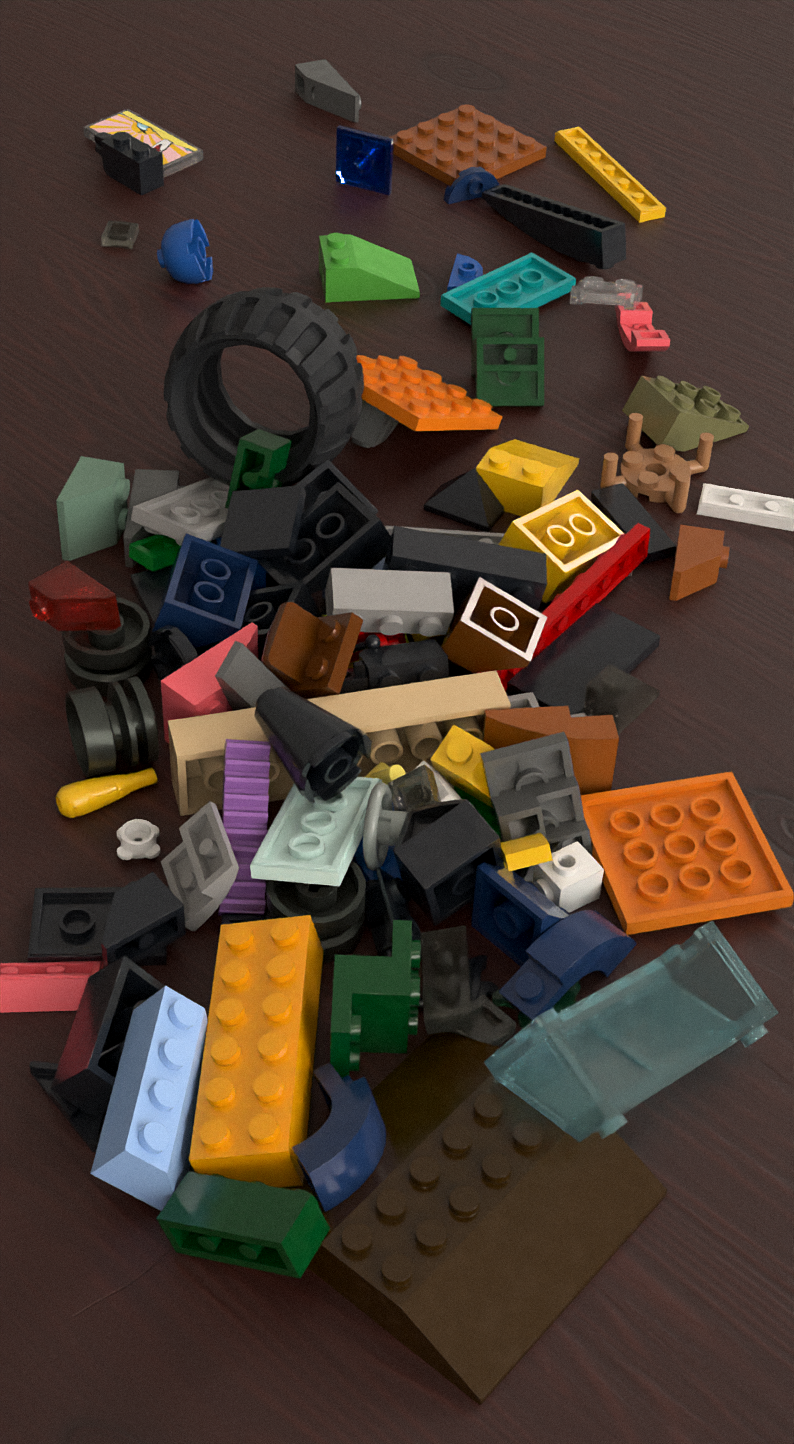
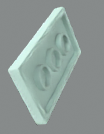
[250,777,383,886]

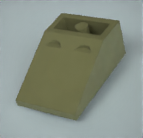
[622,376,749,452]

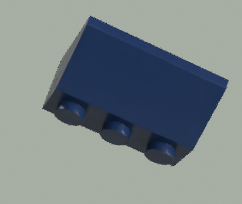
[152,533,258,648]

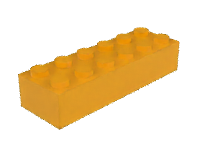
[189,915,324,1188]

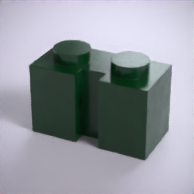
[225,429,291,509]

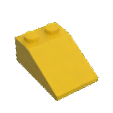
[476,439,579,517]
[499,490,623,603]

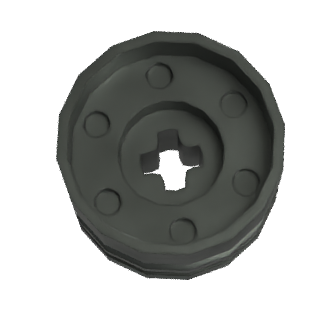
[65,676,159,778]

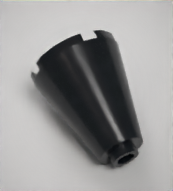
[254,687,372,803]

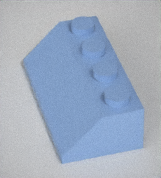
[90,986,208,1211]

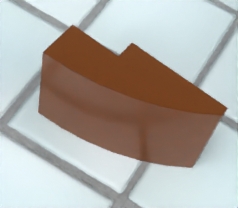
[482,706,619,795]

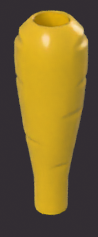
[56,767,157,818]

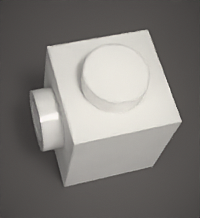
[532,841,604,913]

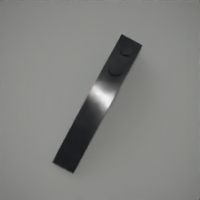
[482,184,627,269]

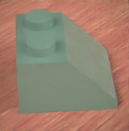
[56,456,130,561]

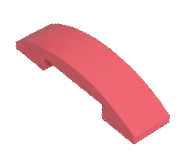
[615,302,670,352]

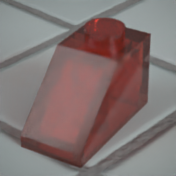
[28,561,121,631]

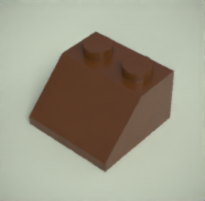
[441,577,548,673]

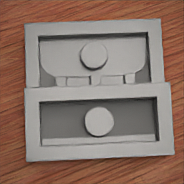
[161,801,239,932]

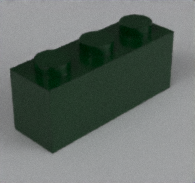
[156,1171,330,1279]

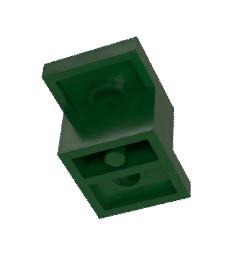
[471,308,544,407]
[330,920,421,1078]

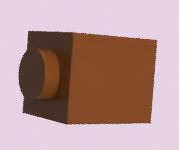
[669,525,730,601]

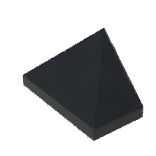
[424,468,504,532]

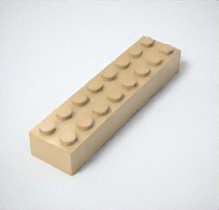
[168,670,511,816]

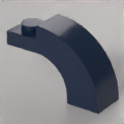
[499,910,637,1026]
[292,1062,386,1212]

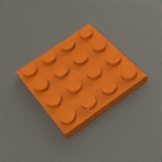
[356,355,502,431]
[581,772,794,935]

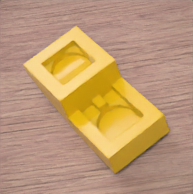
[501,833,553,871]

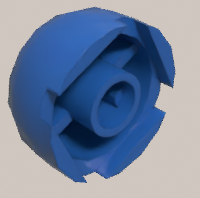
[157,219,213,284]

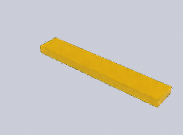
[554,127,666,223]

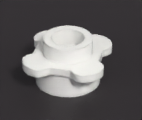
[117,819,160,860]

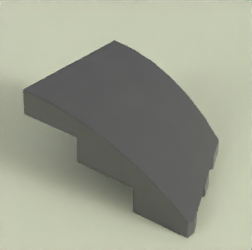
[480,732,592,856]

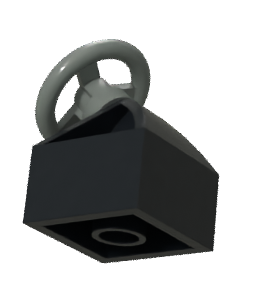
[363,782,505,926]

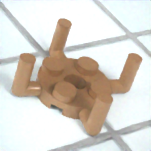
[600,413,714,513]

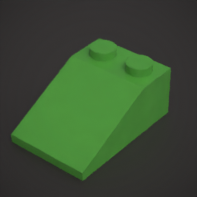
[319,233,420,302]

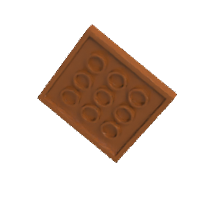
[385,104,547,187]

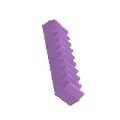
[218,739,271,916]

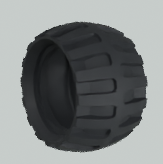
[163,287,364,487]

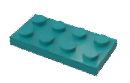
[441,253,576,325]

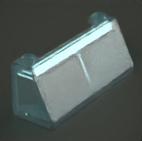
[484,921,779,1142]

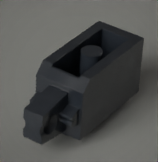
[94,132,164,195]
[337,639,449,695]

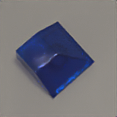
[336,125,393,195]

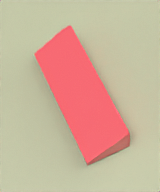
[0,961,104,1013]

